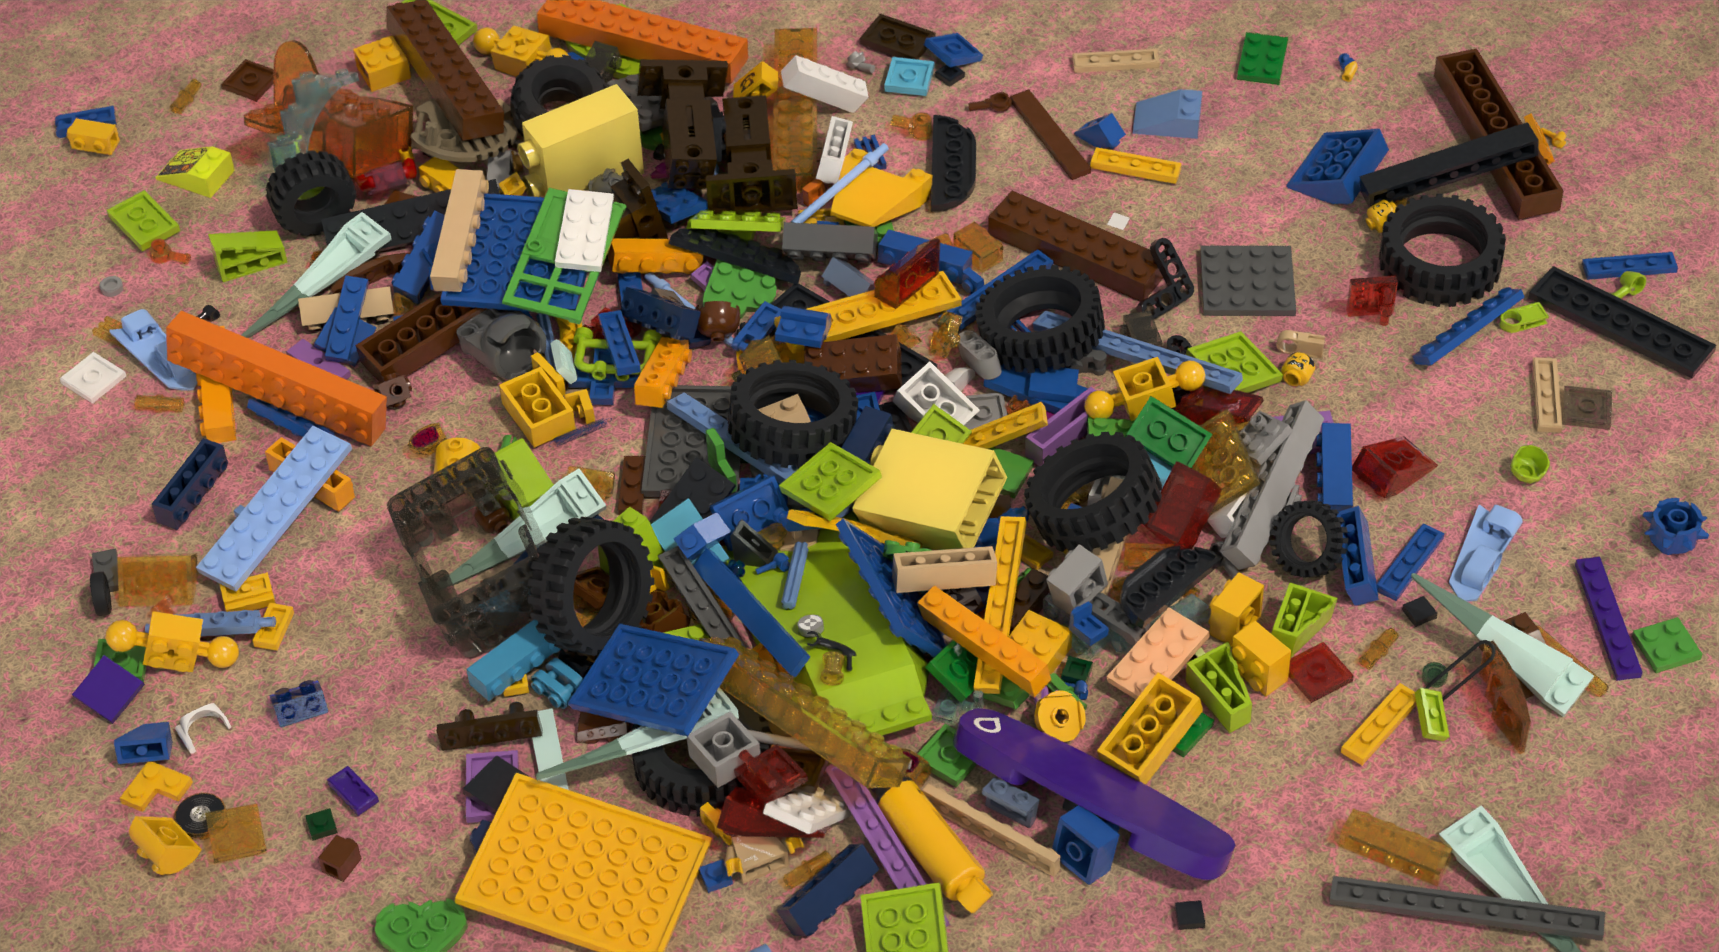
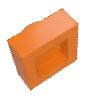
[802,179,825,206]

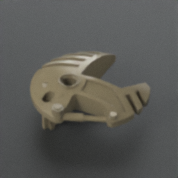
[411,100,517,162]

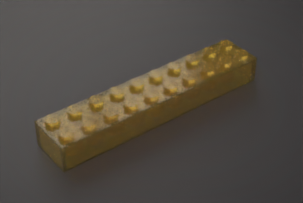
[773,28,818,193]
[699,636,911,788]

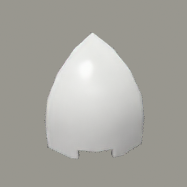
[945,367,975,391]

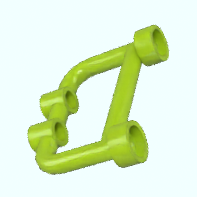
[574,327,662,381]

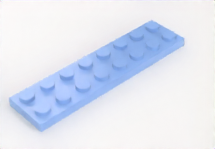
[196,426,352,592]

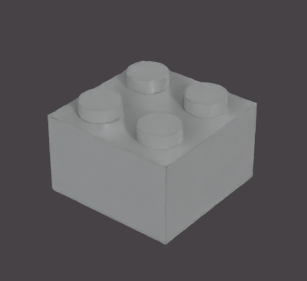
[1047,544,1108,615]
[687,712,761,788]

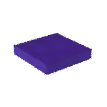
[72,655,145,724]

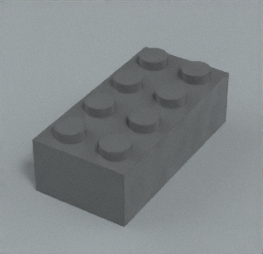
[782,222,878,264]

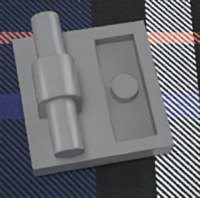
[1228,411,1293,465]

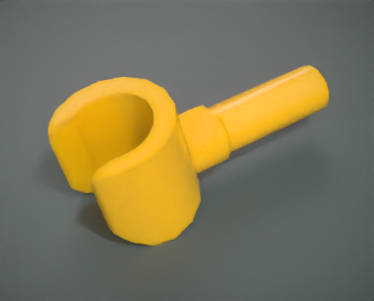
[1541,127,1566,149]

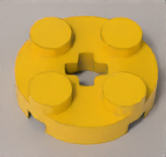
[1034,691,1086,743]

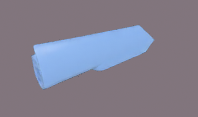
[109,309,198,391]
[1449,505,1523,602]

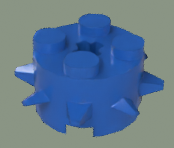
[1643,498,1709,555]

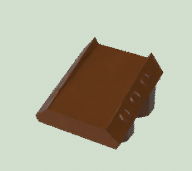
[639,589,691,633]
[577,711,631,744]

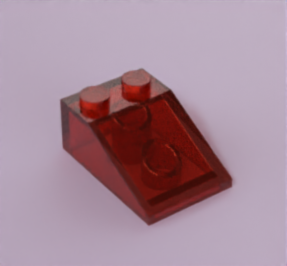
[1175,385,1264,430]
[1352,436,1438,498]

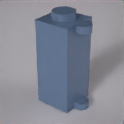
[822,257,882,297]

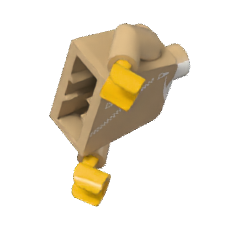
[724,820,804,884]

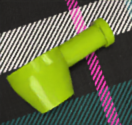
[1611,271,1647,299]

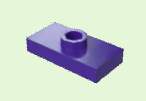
[327,766,379,816]

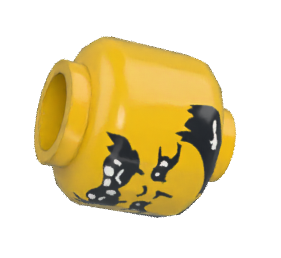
[1281,352,1315,387]

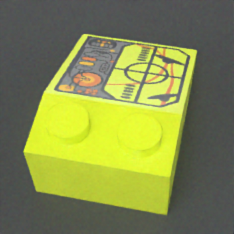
[156,146,235,198]

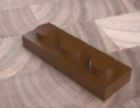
[618,456,646,515]

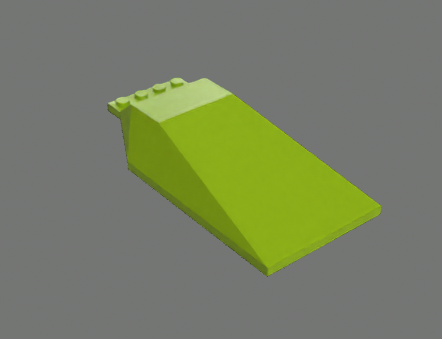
[722,511,932,747]

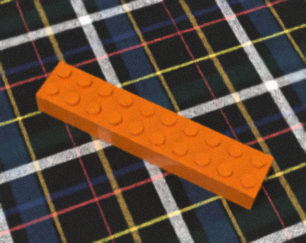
[537,0,748,84]
[166,310,387,447]

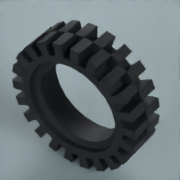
[1270,501,1348,578]

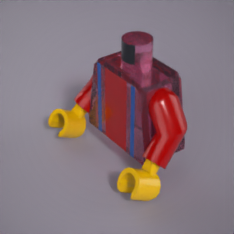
[347,147,417,196]

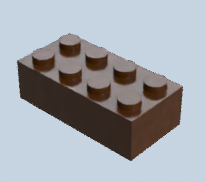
[804,334,902,393]

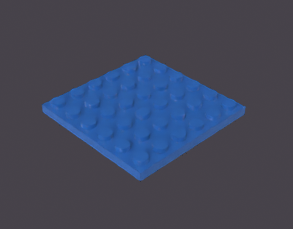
[440,193,587,312]

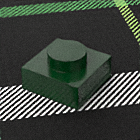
[1061,656,1093,684]
[305,808,338,841]

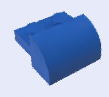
[775,306,831,348]

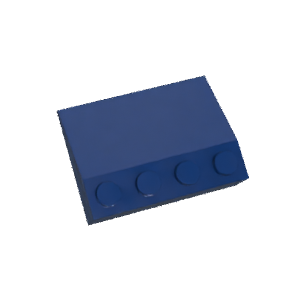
[1286,129,1389,205]

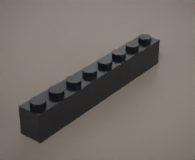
[1359,122,1539,208]

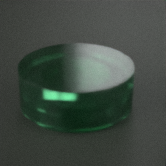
[1422,662,1448,688]

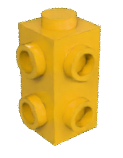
[67,118,120,155]

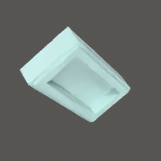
[550,339,577,384]

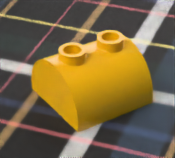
[432,438,483,492]
[129,816,202,875]

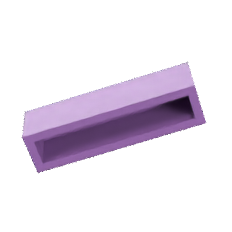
[1025,387,1097,466]

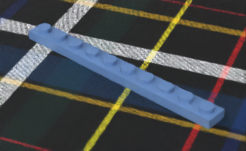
[1033,310,1243,394]
[667,392,854,518]

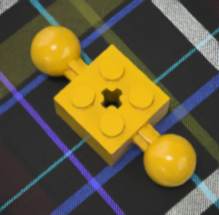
[473,25,569,77]
[1084,357,1205,421]
[105,611,239,672]

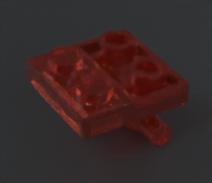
[1346,276,1398,326]
[734,744,808,806]

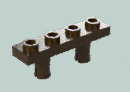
[436,702,543,751]

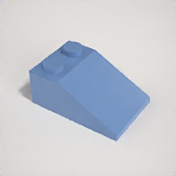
[1133,89,1202,139]

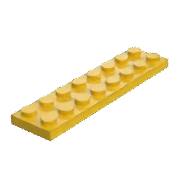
[774,271,962,354]

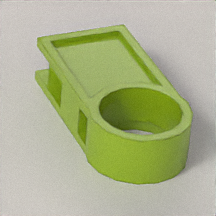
[1499,302,1549,333]

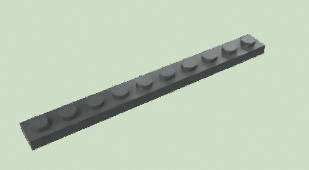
[658,546,799,737]
[1330,876,1606,941]

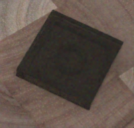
[1562,385,1612,430]

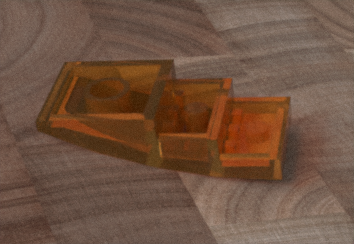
[1479,640,1531,754]

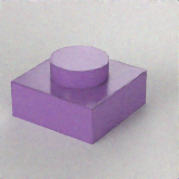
[691,261,714,291]

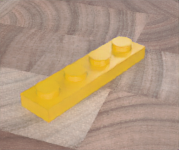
[1090,147,1182,184]
[964,402,1048,449]
[1341,683,1417,766]

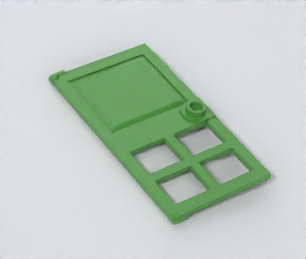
[502,188,626,324]

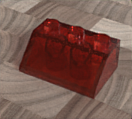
[874,238,940,309]
[1144,461,1222,549]

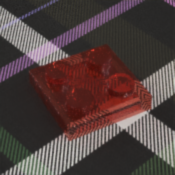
[1288,642,1354,703]

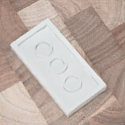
[555,189,614,272]
[763,787,852,834]

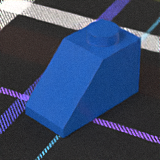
[1074,113,1126,150]
[673,512,732,561]
[114,722,173,764]

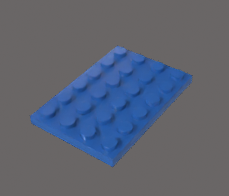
[836,518,948,658]
[568,624,739,736]

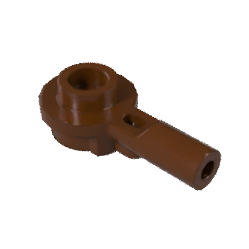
[968,92,1012,112]

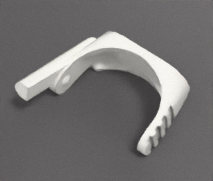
[175,703,231,753]

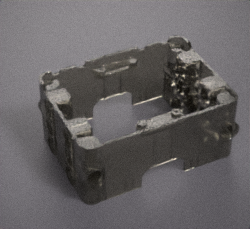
[387,447,546,659]

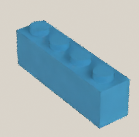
[466,620,561,701]

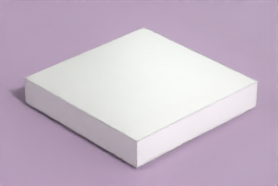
[60,352,126,404]

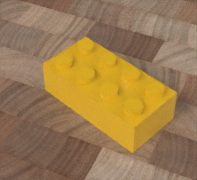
[1097,672,1203,784]

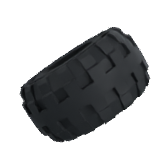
[510,55,608,136]

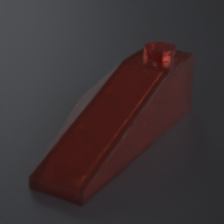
[717,786,830,838]

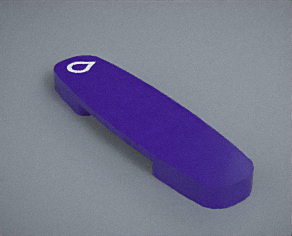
[953,708,1235,880]

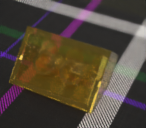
[117,553,198,606]

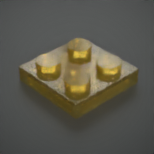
[205,804,267,863]

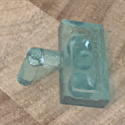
[932,687,983,727]

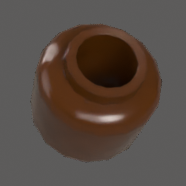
[474,497,511,534]

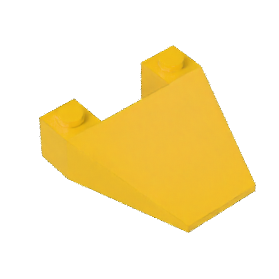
[830,148,933,227]

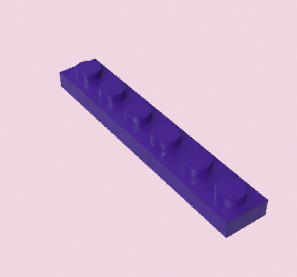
[1575,557,1643,681]

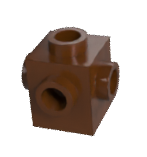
[373,372,412,408]

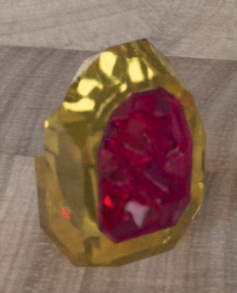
[408,423,447,455]
[888,748,931,788]

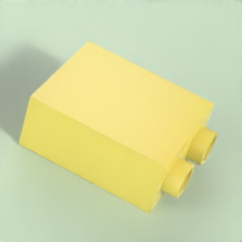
[517,84,644,197]
[852,429,1007,550]

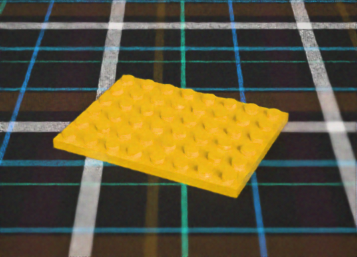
[455,773,712,952]

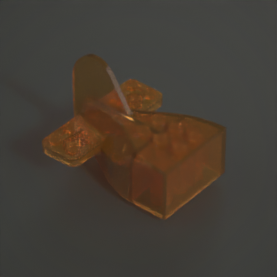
[244,40,413,177]

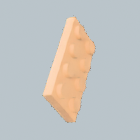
[1107,607,1210,699]

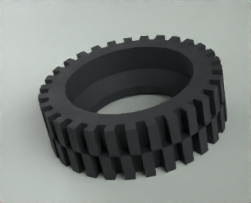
[975,265,1105,373]
[632,683,772,817]

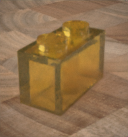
[954,221,1004,273]

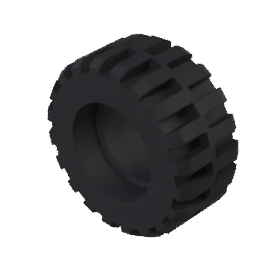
[266,150,356,236]

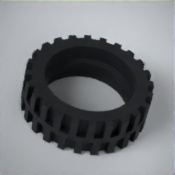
[1379,194,1506,307]
[728,360,858,469]
[1024,432,1162,552]
[528,516,654,656]

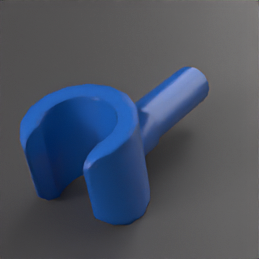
[755,553,790,575]
[1065,680,1088,700]

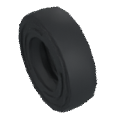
[90,571,112,616]

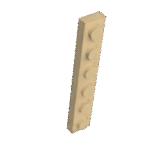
[922,783,1060,877]

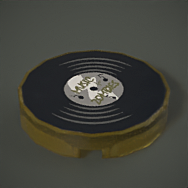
[174,793,227,840]

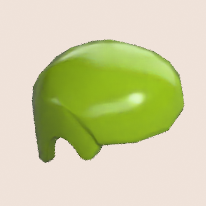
[1510,445,1550,484]

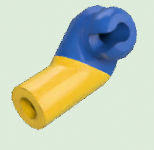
[1338,53,1358,82]

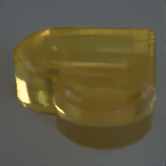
[757,523,787,549]

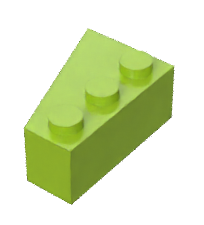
[208,230,288,282]
[1271,583,1338,659]
[1186,641,1252,733]

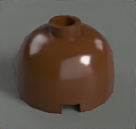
[695,301,740,342]

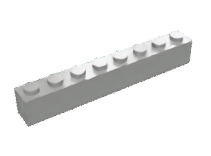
[1220,400,1324,570]

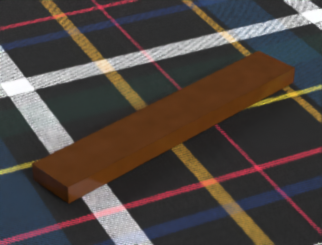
[1010,89,1091,180]

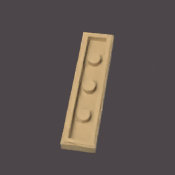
[1072,49,1160,73]
[1532,357,1562,433]

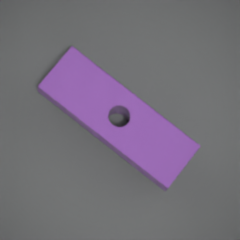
[286,339,351,380]

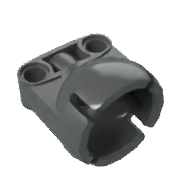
[457,309,546,380]

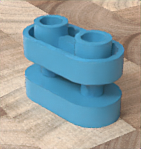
[531,658,583,709]

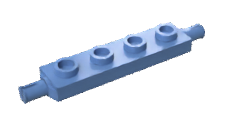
[145,610,276,636]

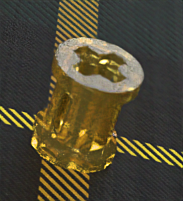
[821,651,844,686]

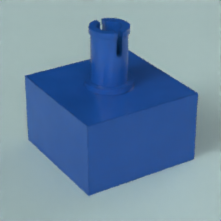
[1052,805,1120,885]

